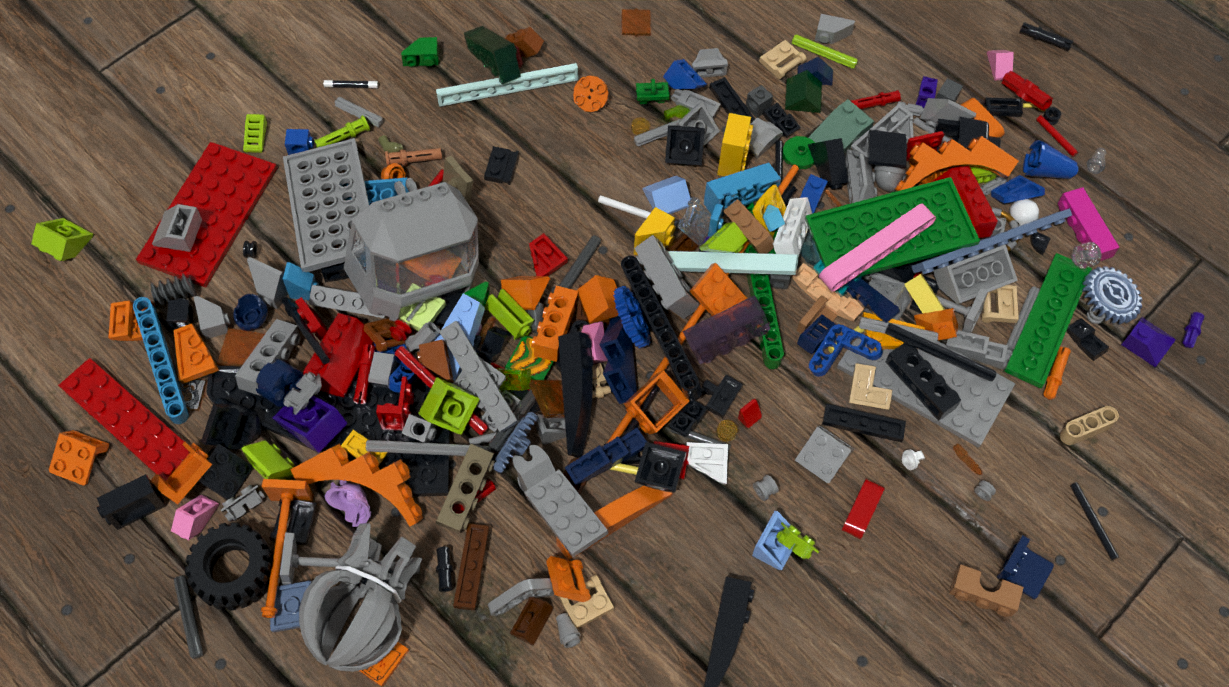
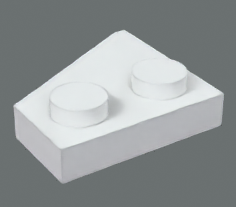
[687,442,728,485]

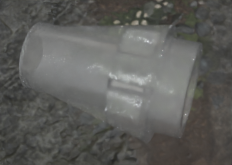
[1087,148,1107,174]

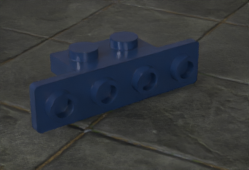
[845,279,900,323]

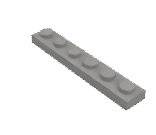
[439,321,519,433]

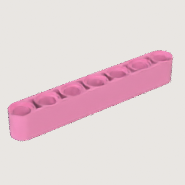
[819,203,936,292]

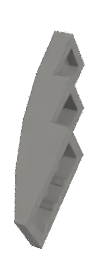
[946,330,1012,370]

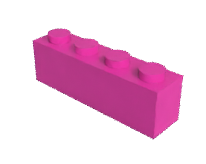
[1058,187,1120,263]

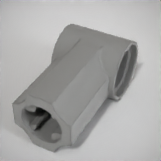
[405,321,440,360]

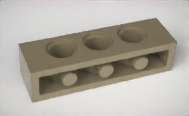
[435,444,495,534]

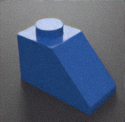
[663,59,707,89]
[800,174,828,214]

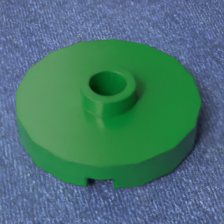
[783,136,815,169]

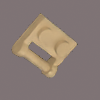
[759,40,807,79]
[982,285,1019,323]
[558,575,614,629]

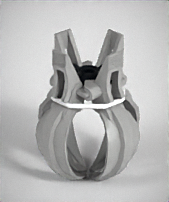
[299,523,422,672]

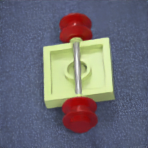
[389,275,446,341]

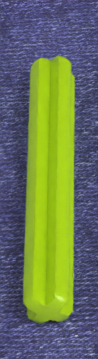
[792,34,858,69]

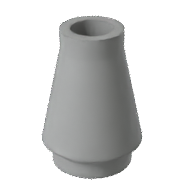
[556,613,581,648]

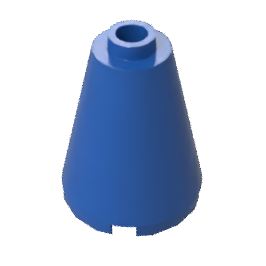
[1023,140,1078,179]

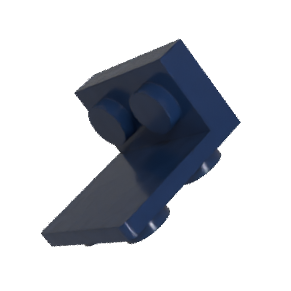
[997,535,1054,600]

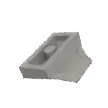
[692,48,728,78]
[749,118,783,159]

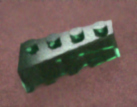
[464,26,521,84]

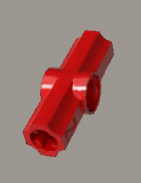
[1002,71,1053,111]

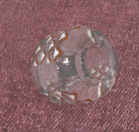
[1071,242,1102,269]

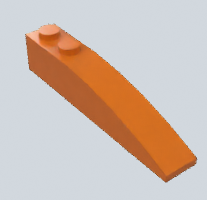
[556,486,672,560]

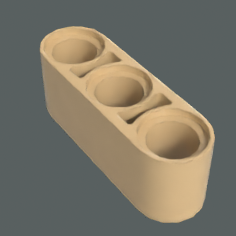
[1060,406,1119,445]

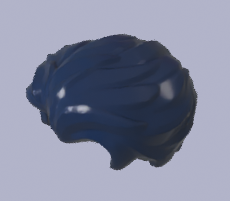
[233,293,268,331]

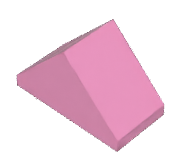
[987,50,1013,81]

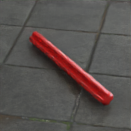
[395,346,488,435]

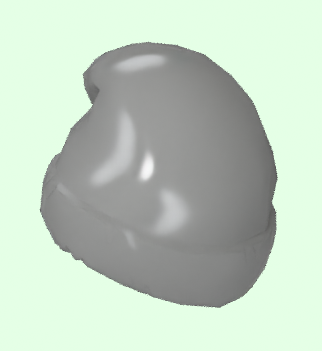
[874,165,907,192]

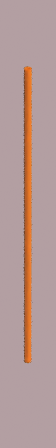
[606,165,799,444]

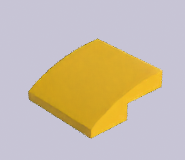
[752,185,786,238]

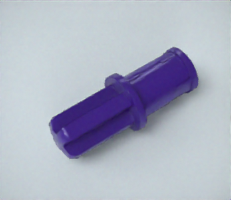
[1182,312,1205,348]

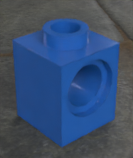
[285,129,314,155]

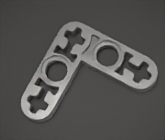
[488,578,555,616]

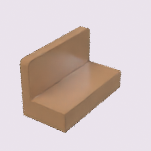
[797,295,837,339]

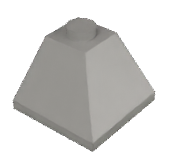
[920,98,977,128]
[247,257,288,309]

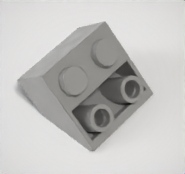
[152,204,202,252]

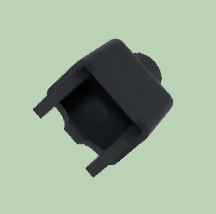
[934,117,1001,168]

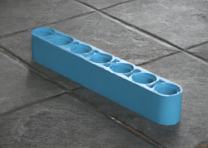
[133,297,189,424]

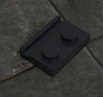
[484,146,519,185]

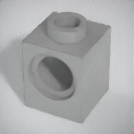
[401,414,437,443]

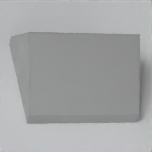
[676,101,720,147]

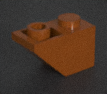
[502,27,544,58]

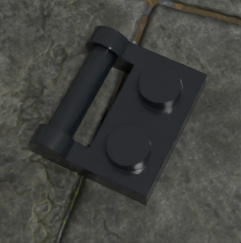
[269,499,317,546]

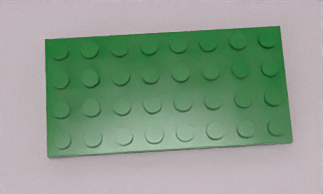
[805,177,980,278]

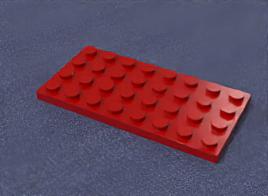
[136,142,278,288]

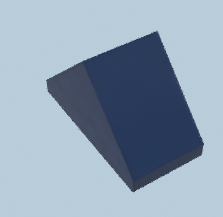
[797,57,833,86]

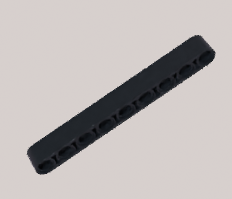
[621,256,702,400]

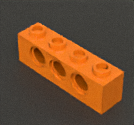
[531,286,579,362]

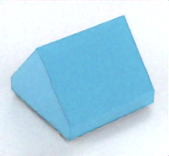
[763,205,785,232]

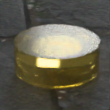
[631,117,649,135]
[716,420,737,441]

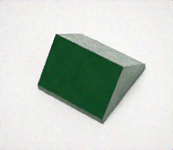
[785,70,822,113]

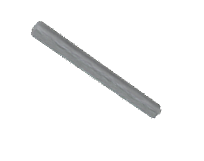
[366,440,491,456]

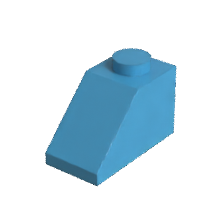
[283,262,319,300]

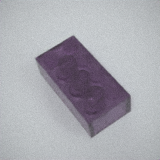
[683,295,771,364]

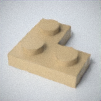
[848,363,892,410]

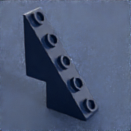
[599,316,637,404]

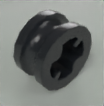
[1043,107,1061,125]
[243,241,257,258]

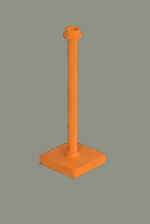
[261,479,314,618]

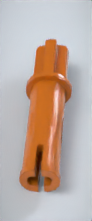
[1043,347,1071,400]

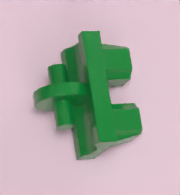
[636,79,669,104]

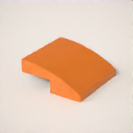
[108,300,155,341]

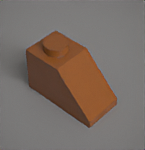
[417,339,454,383]

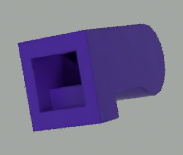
[915,76,938,108]

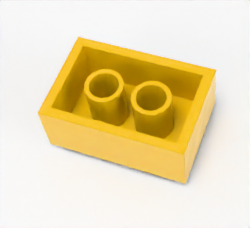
[717,113,753,177]

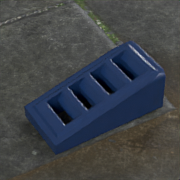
[797,314,837,354]

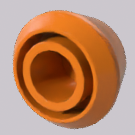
[381,163,405,180]

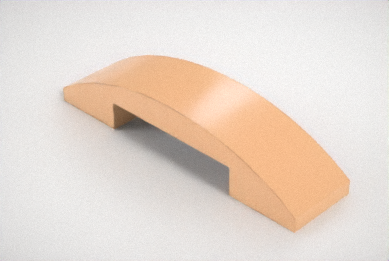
[792,263,866,322]

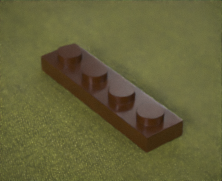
[453,523,489,611]

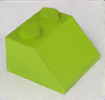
[31,218,93,261]
[418,377,479,435]
[241,440,295,480]

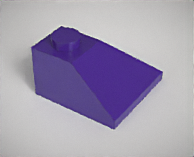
[1121,317,1176,367]

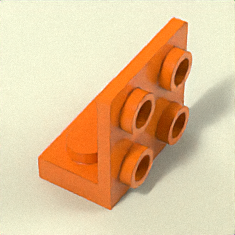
[49,430,109,486]

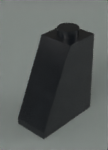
[808,138,849,189]

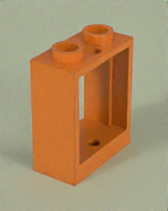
[624,370,689,435]

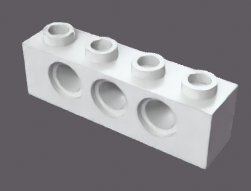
[773,197,812,257]

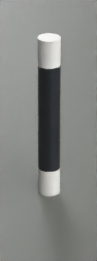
[324,80,378,88]

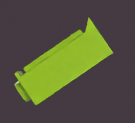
[484,289,534,340]

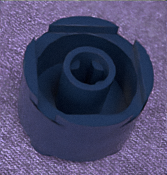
[256,359,303,408]

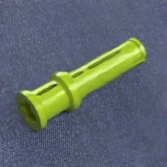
[314,115,370,148]

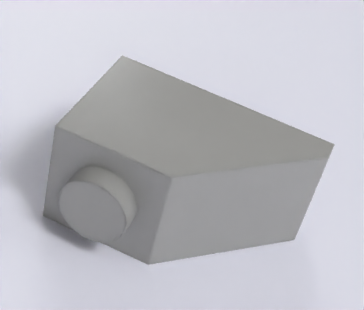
[815,14,855,44]
[194,296,231,339]

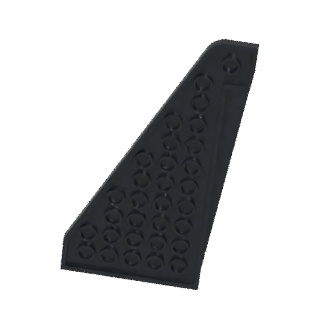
[207,366,450,497]

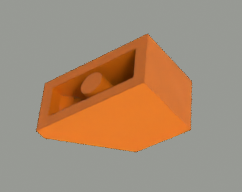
[914,308,958,340]

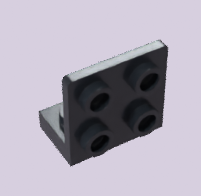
[195,444,253,500]

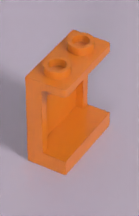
[151,441,212,504]

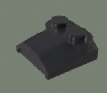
[665,125,705,165]
[635,442,686,493]

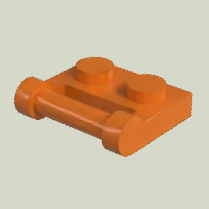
[546,556,591,602]

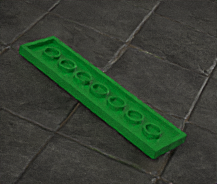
[1004,253,1092,389]

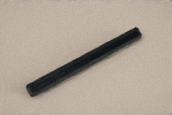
[885,323,996,382]

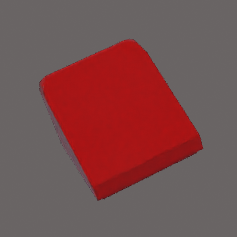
[738,399,762,428]

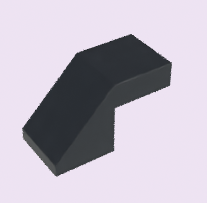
[475,326,512,364]

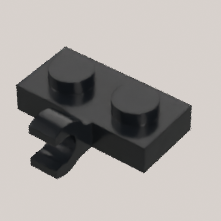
[701,375,743,419]

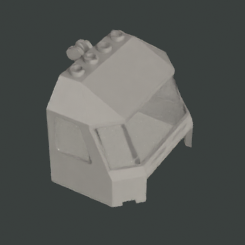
[344,178,479,321]

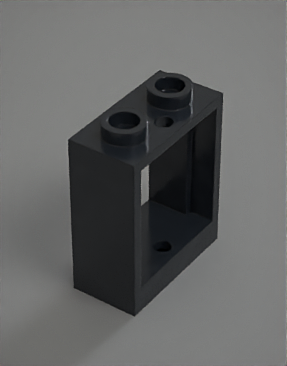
[97,474,166,530]

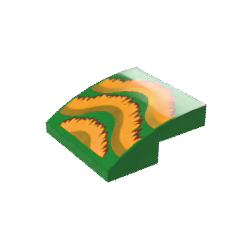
[505,336,554,385]

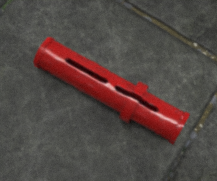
[851,90,901,109]
[353,344,376,404]

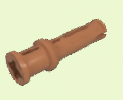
[385,148,442,166]

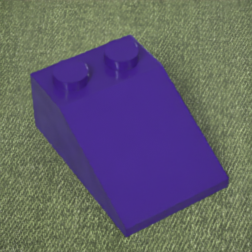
[273,396,347,453]

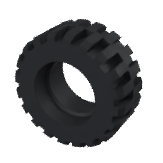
[185,522,273,611]

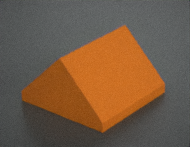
[577,275,619,324]
[501,276,550,310]

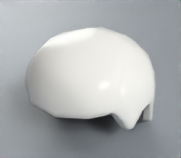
[1009,199,1039,226]

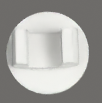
[902,449,925,470]

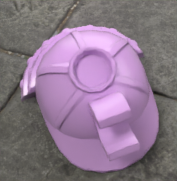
[325,480,371,527]

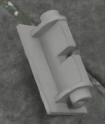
[283,372,322,415]
[221,485,265,522]

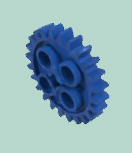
[613,286,651,348]

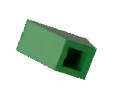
[401,37,439,67]

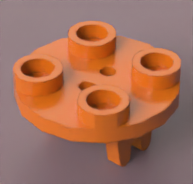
[573,76,609,112]

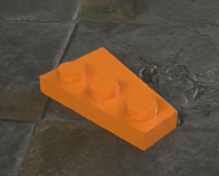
[174,323,219,384]

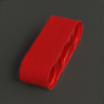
[842,479,885,540]

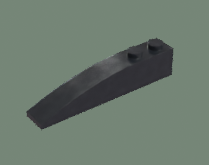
[558,331,593,458]
[704,576,754,687]

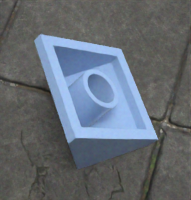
[643,176,692,214]
[752,511,795,571]

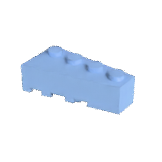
[435,294,485,381]

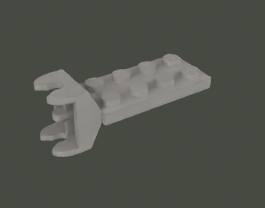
[513,445,608,557]

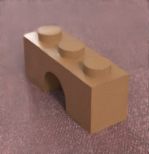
[723,199,774,254]
[949,564,1024,617]

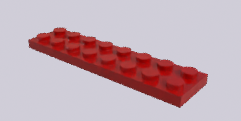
[58,358,190,480]

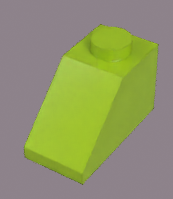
[699,222,748,253]

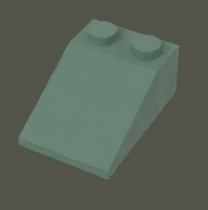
[808,99,874,154]

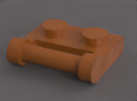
[363,318,415,352]

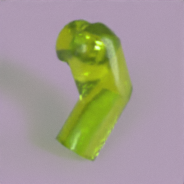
[664,105,691,119]

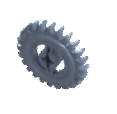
[1082,266,1142,324]
[493,412,538,473]

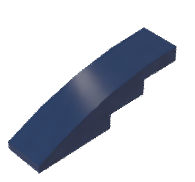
[565,428,647,485]

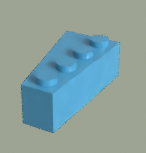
[704,163,781,217]

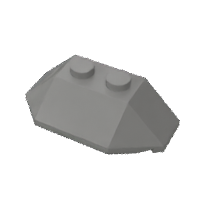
[851,104,913,159]
[845,149,877,204]

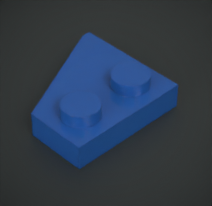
[991,175,1045,204]

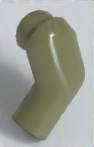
[378,135,403,153]

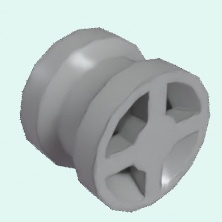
[753,475,779,501]

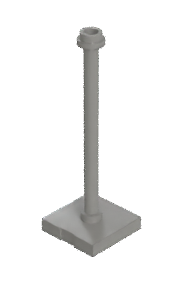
[863,272,988,333]
[280,533,420,585]

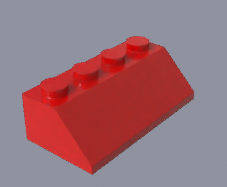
[931,166,998,238]
[303,313,374,398]

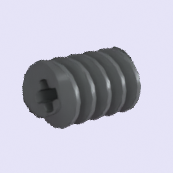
[150,274,196,305]

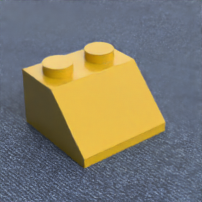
[634,207,676,256]

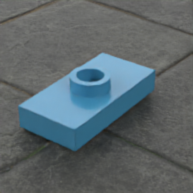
[708,204,724,236]

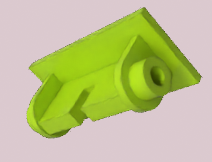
[776,522,819,559]

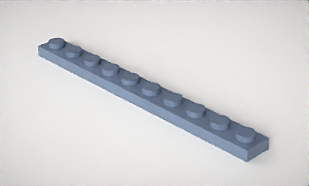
[912,208,1072,274]

